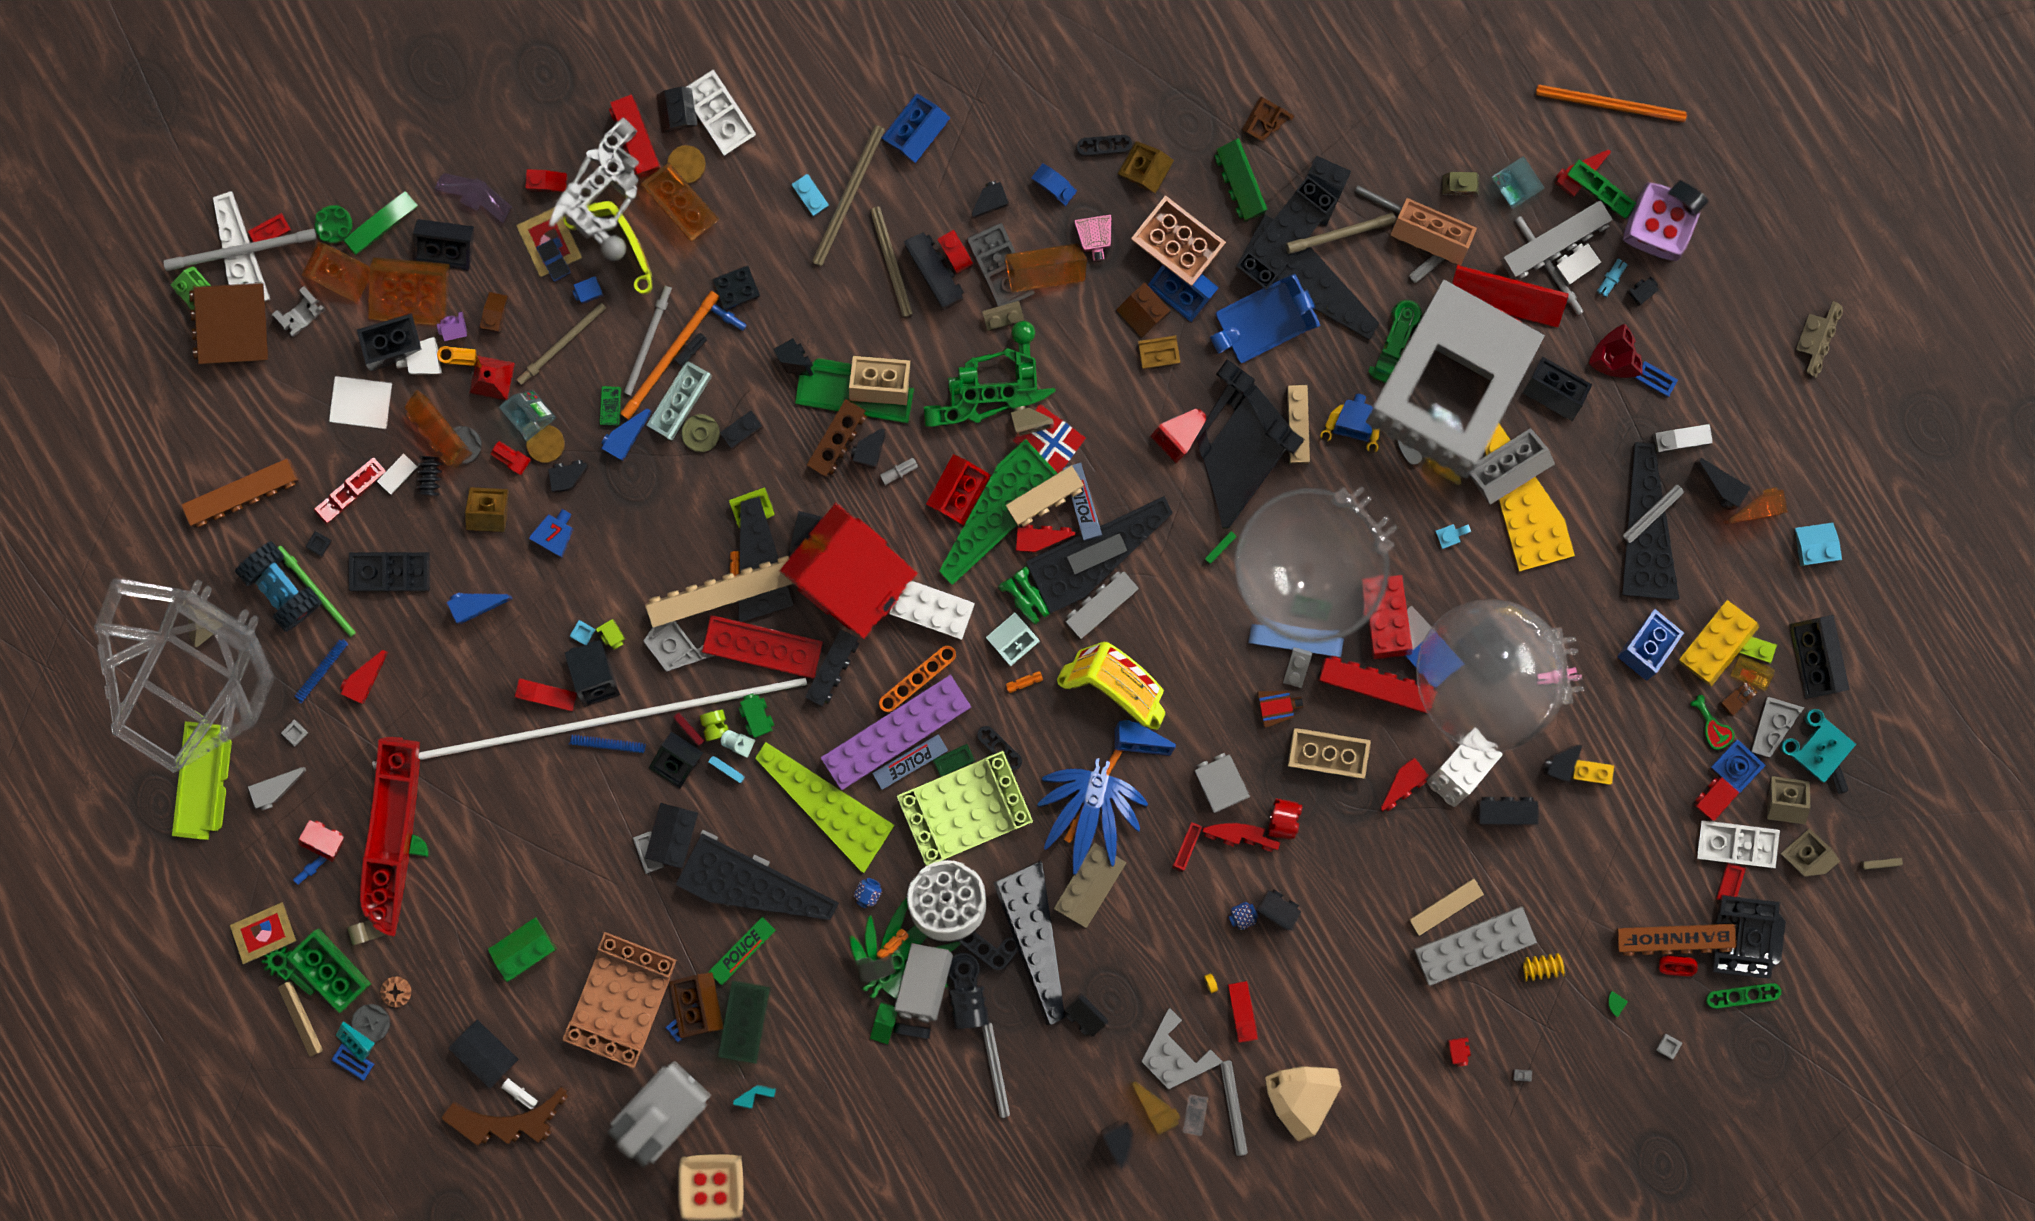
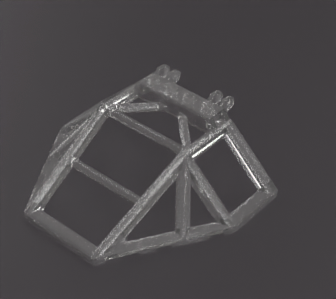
[94,578,274,773]

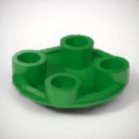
[315,205,352,243]

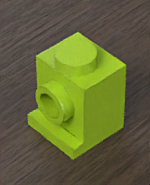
[596,619,625,650]

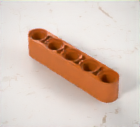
[879,646,956,712]

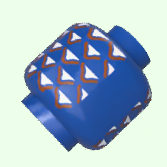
[854,878,882,908]
[1229,902,1259,930]

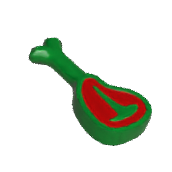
[1690,695,1735,750]

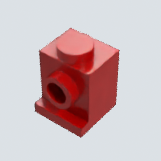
[1448,1037,1471,1067]

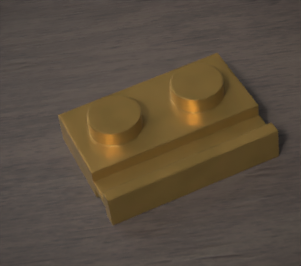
[1138,335,1180,369]

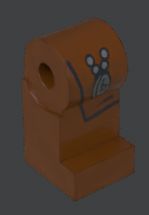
[1719,681,1757,716]

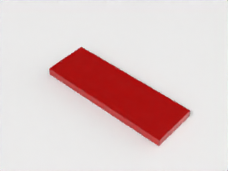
[1451,265,1569,327]
[702,615,823,679]

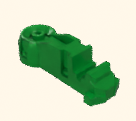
[1368,299,1422,383]

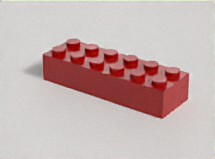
[1318,656,1437,714]

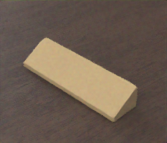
[1409,878,1484,936]
[278,981,323,1056]

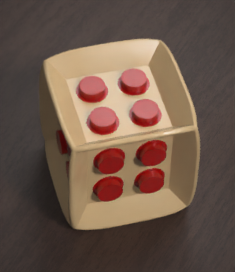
[679,1155,743,1220]

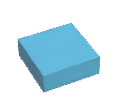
[570,620,596,645]

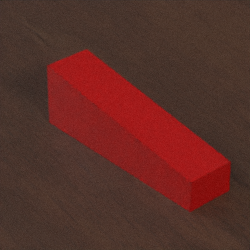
[1172,822,1202,872]

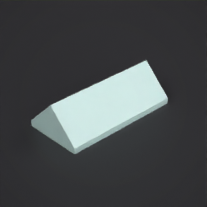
[647,361,712,441]

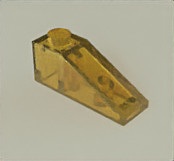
[1132,1080,1180,1135]

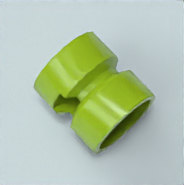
[699,709,729,742]

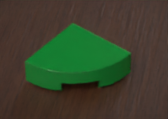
[409,835,429,857]
[1608,991,1628,1017]

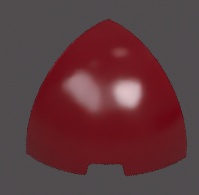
[1589,324,1643,378]

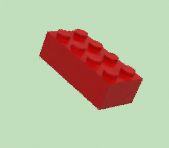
[609,94,662,179]
[1363,575,1413,659]

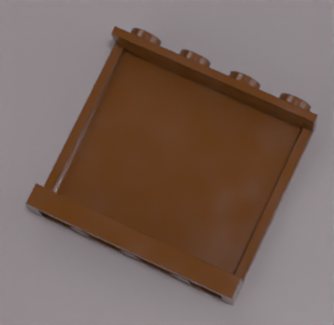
[189,282,268,364]

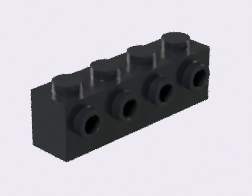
[805,629,860,706]

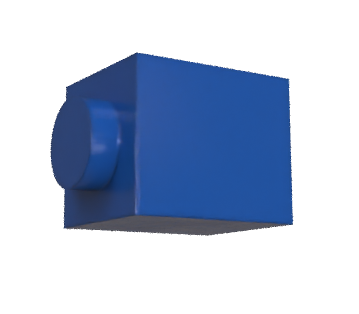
[573,276,604,304]

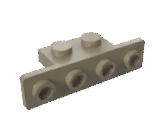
[1796,301,1843,378]

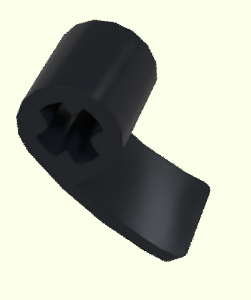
[1668,180,1708,217]

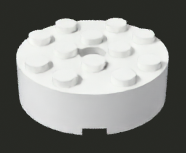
[908,861,986,941]

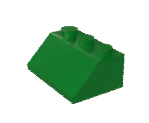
[488,917,557,982]

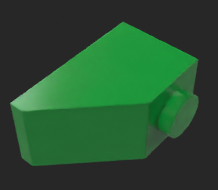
[870,1002,898,1044]

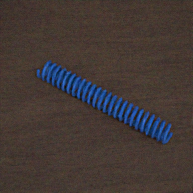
[294,639,348,703]
[568,734,646,754]

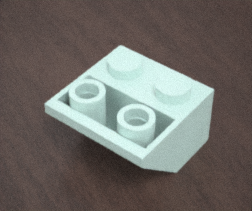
[986,613,1040,666]

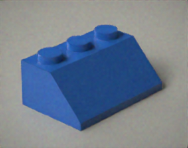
[882,93,950,163]
[1148,265,1219,322]

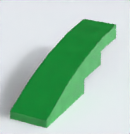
[1567,159,1636,219]
[343,191,417,256]

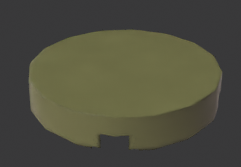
[682,414,720,452]

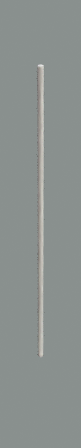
[372,678,807,769]

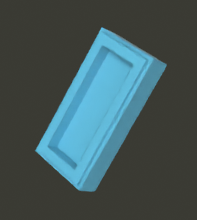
[709,756,745,783]

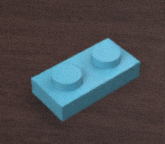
[792,174,829,217]

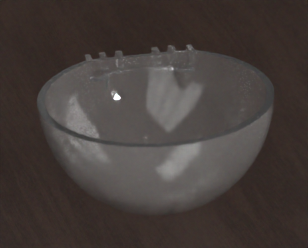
[1235,487,1397,643]
[1417,599,1584,752]

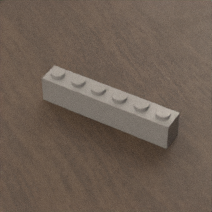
[1500,200,1613,280]

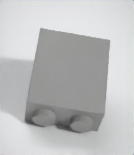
[1194,753,1250,813]

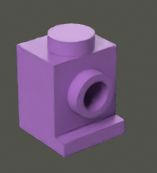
[437,312,467,341]

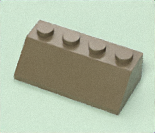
[1054,843,1127,928]

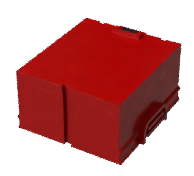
[779,502,918,638]

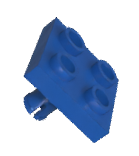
[1711,739,1766,793]

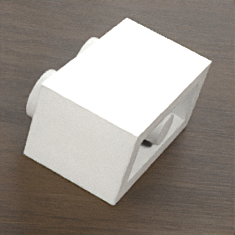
[1555,244,1601,286]

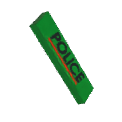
[709,917,776,985]

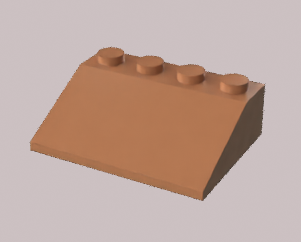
[1130,195,1226,286]

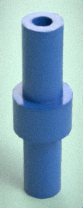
[711,304,747,331]
[293,856,327,885]

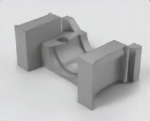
[272,285,325,337]

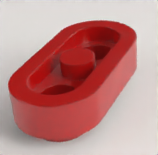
[1659,956,1698,976]

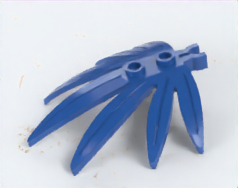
[1037,758,1148,875]

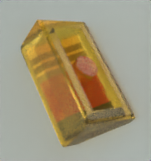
[1731,654,1775,691]

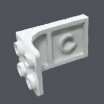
[1427,729,1503,807]

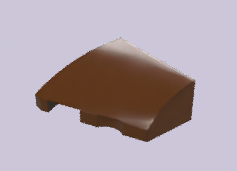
[1242,96,1295,141]

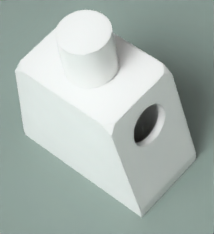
[396,337,442,375]

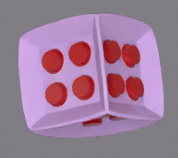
[1622,182,1700,261]

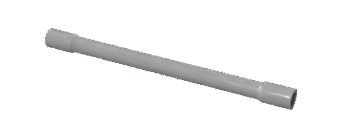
[164,229,317,271]

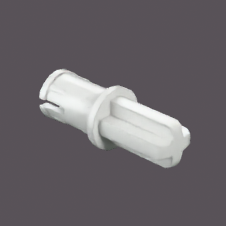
[501,1078,538,1110]

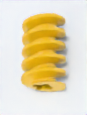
[1523,953,1565,982]

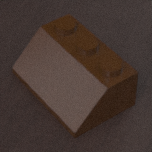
[669,972,724,1038]

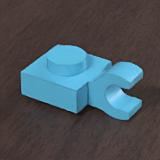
[1436,524,1471,549]

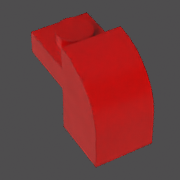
[937,230,973,274]

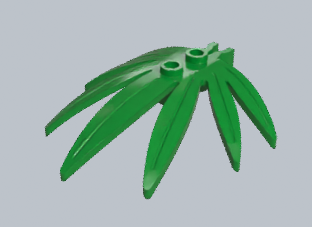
[849,896,961,1000]

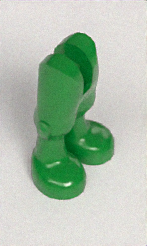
[997,566,1050,625]

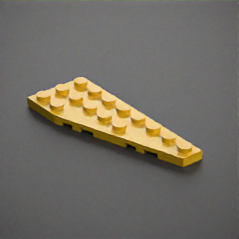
[1484,423,1575,571]

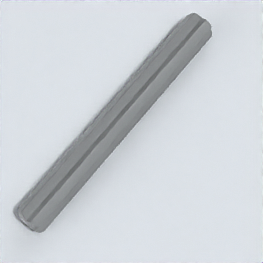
[982,1023,1010,1118]
[1221,1060,1248,1156]

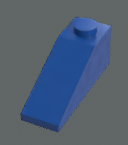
[601,408,652,461]
[1115,720,1175,756]

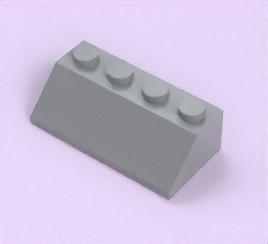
[1469,428,1555,505]

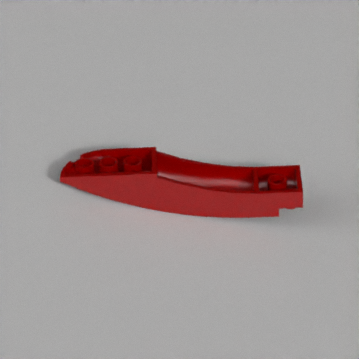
[360,737,420,937]

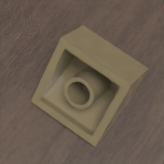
[1767,776,1810,824]

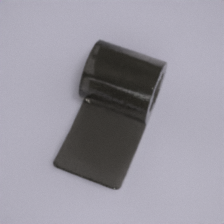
[855,954,895,982]

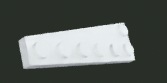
[213,191,270,302]

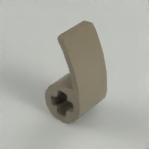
[347,920,387,945]

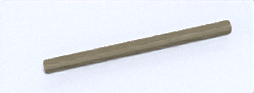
[813,125,884,266]

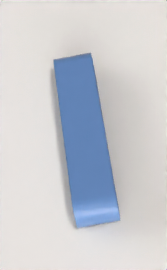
[1248,624,1344,657]

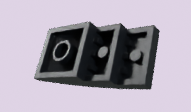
[349,552,430,591]

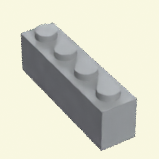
[1066,571,1139,639]

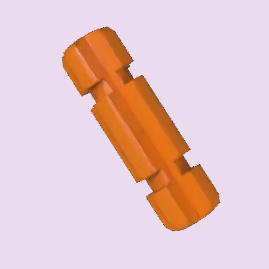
[730,551,740,575]
[1006,671,1043,693]
[877,929,909,961]

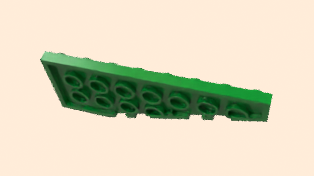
[939,439,1058,585]

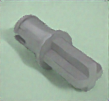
[880,458,918,485]

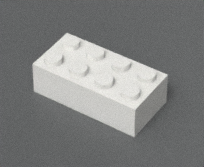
[889,581,975,640]

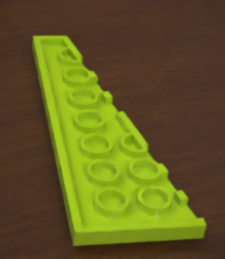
[756,742,895,873]

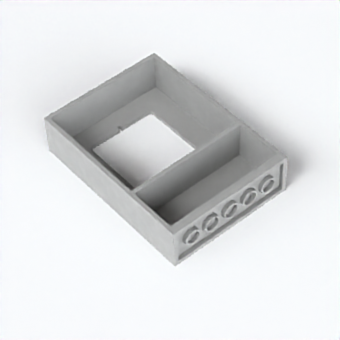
[1365,280,1545,478]

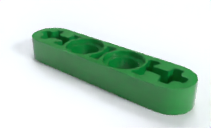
[1706,983,1781,1008]

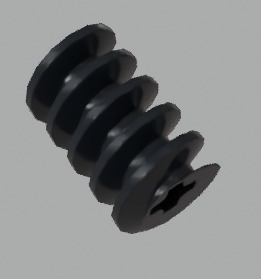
[416,456,443,496]

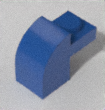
[1031,163,1077,206]

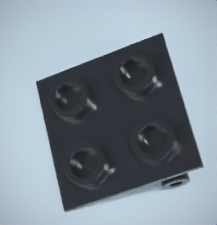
[713,265,760,310]

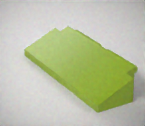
[172,721,232,840]

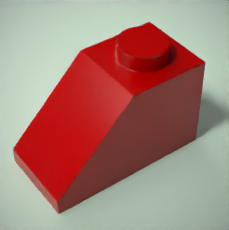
[526,169,567,193]

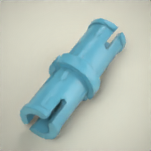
[1597,259,1628,297]

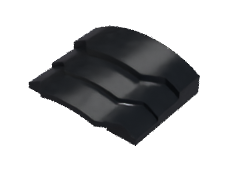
[1712,895,1786,979]

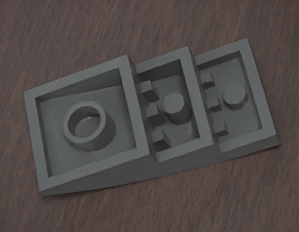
[967,222,1035,307]

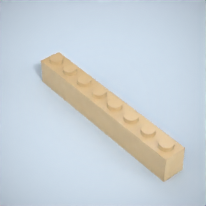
[646,556,794,627]

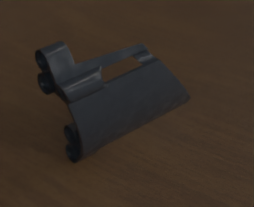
[1196,359,1305,529]

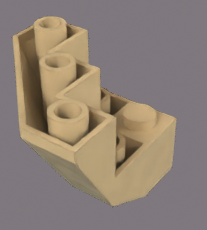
[1265,1067,1341,1142]

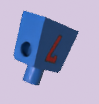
[529,509,573,557]

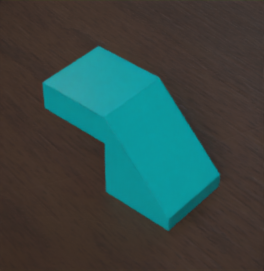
[733,1085,776,1108]

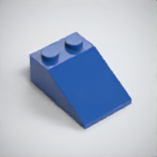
[447,592,513,624]
[1617,609,1684,681]

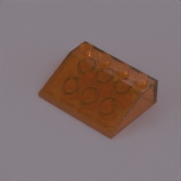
[369,257,450,325]

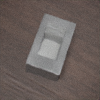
[1513,1069,1532,1082]

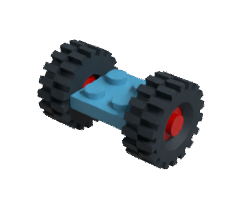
[234,541,322,632]

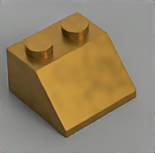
[1118,141,1174,194]
[465,487,508,532]

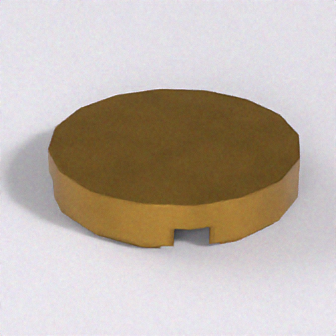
[667,145,706,184]
[526,425,565,463]

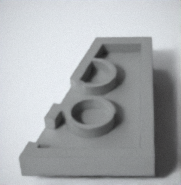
[1751,697,1805,757]

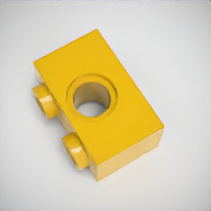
[1571,760,1614,785]

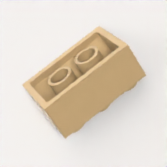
[849,356,910,405]

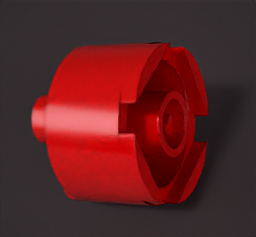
[1268,798,1302,840]

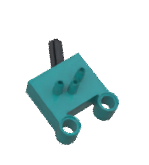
[1780,709,1856,794]

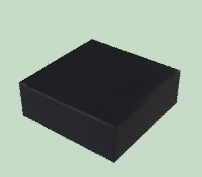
[305,531,332,557]

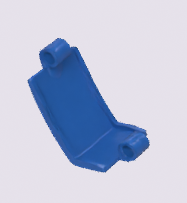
[1210,274,1320,363]

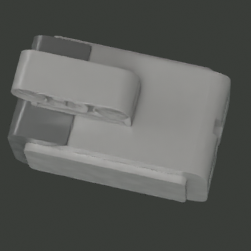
[607,1061,711,1168]

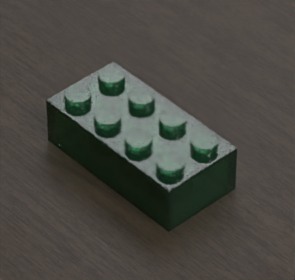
[718,980,771,1064]

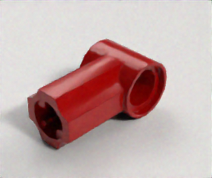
[490,441,531,475]

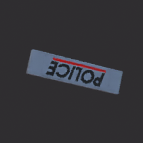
[1063,463,1102,541]
[872,734,948,790]

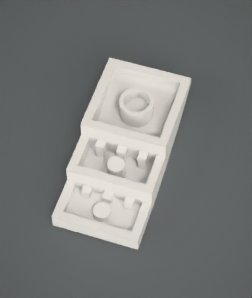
[687,70,756,155]
[1697,820,1780,868]

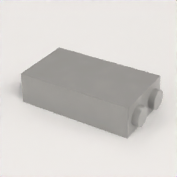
[895,944,953,1023]

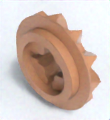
[380,977,411,1008]

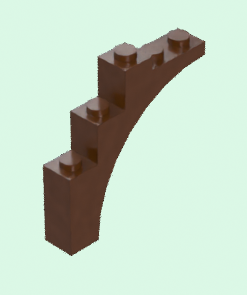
[441,1086,569,1146]

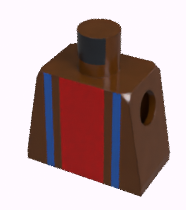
[1257,691,1303,728]

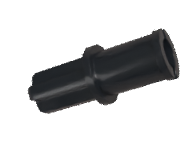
[673,333,707,367]

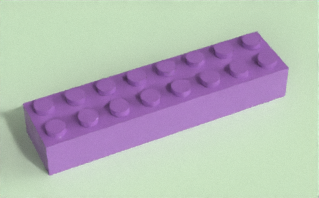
[821,675,972,790]

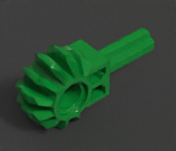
[262,946,316,995]

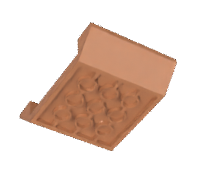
[563,932,677,1068]

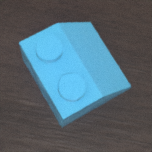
[1795,523,1842,566]

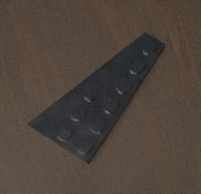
[739,496,794,622]

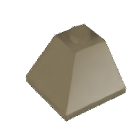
[1011,406,1054,437]
[1781,828,1840,876]

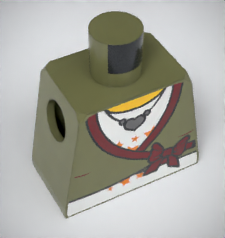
[1442,172,1479,195]

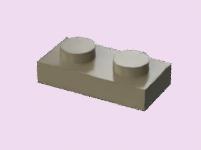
[982,301,1024,331]

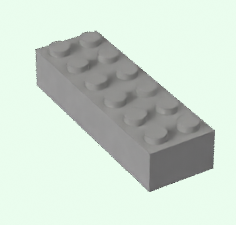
[1414,906,1537,986]

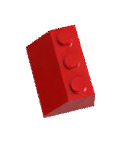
[926,454,991,525]

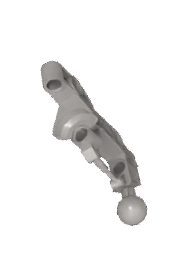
[549,117,639,260]

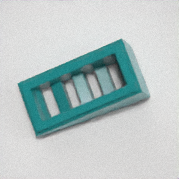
[336,1022,375,1062]

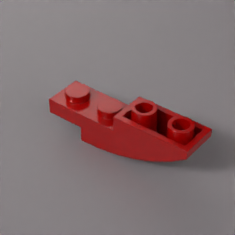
[1202,823,1280,852]

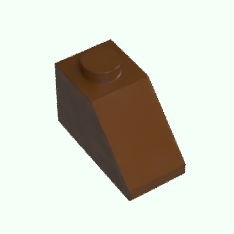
[480,292,508,333]

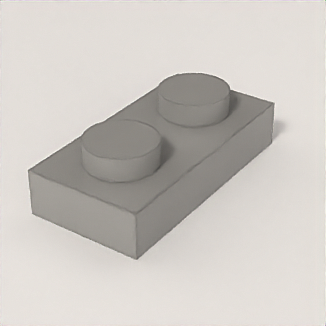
[1283,647,1312,688]

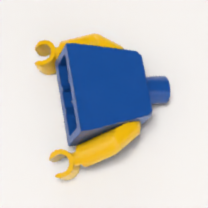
[1320,394,1380,452]

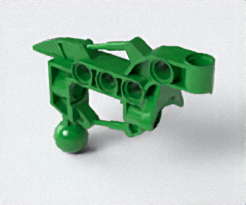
[924,321,1056,426]

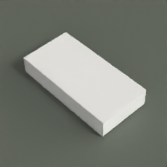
[377,454,418,495]

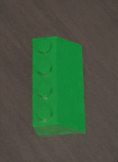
[1214,138,1267,222]
[287,929,371,1013]

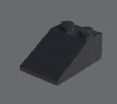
[1307,155,1351,226]
[357,313,422,372]
[1694,458,1751,510]
[1256,889,1301,932]

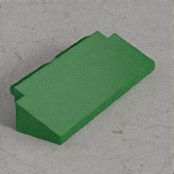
[795,358,915,423]

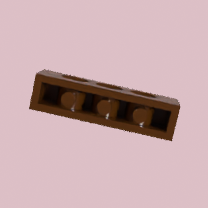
[807,399,867,477]

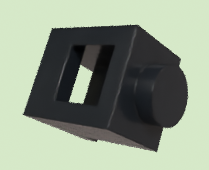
[1627,277,1659,306]

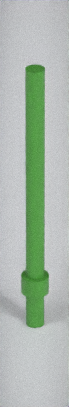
[278,546,356,638]

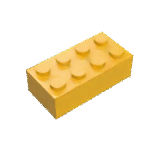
[1679,600,1759,687]

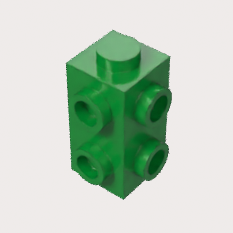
[738,693,775,738]

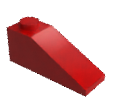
[1555,149,1611,198]
[340,650,388,704]
[515,678,577,711]
[1228,981,1258,1042]

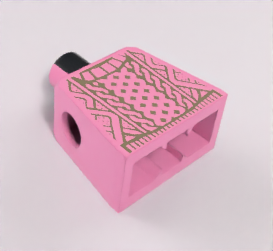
[1075,215,1111,261]

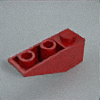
[1016,525,1075,553]
[1380,758,1429,811]

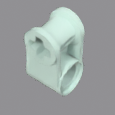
[721,730,755,758]

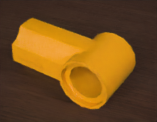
[437,346,477,366]

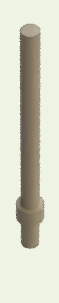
[516,302,606,385]

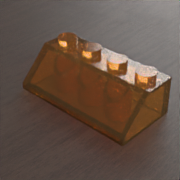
[404,389,473,468]

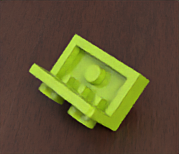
[729,487,775,528]

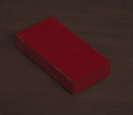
[674,712,705,746]

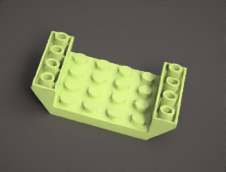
[897,751,1033,866]

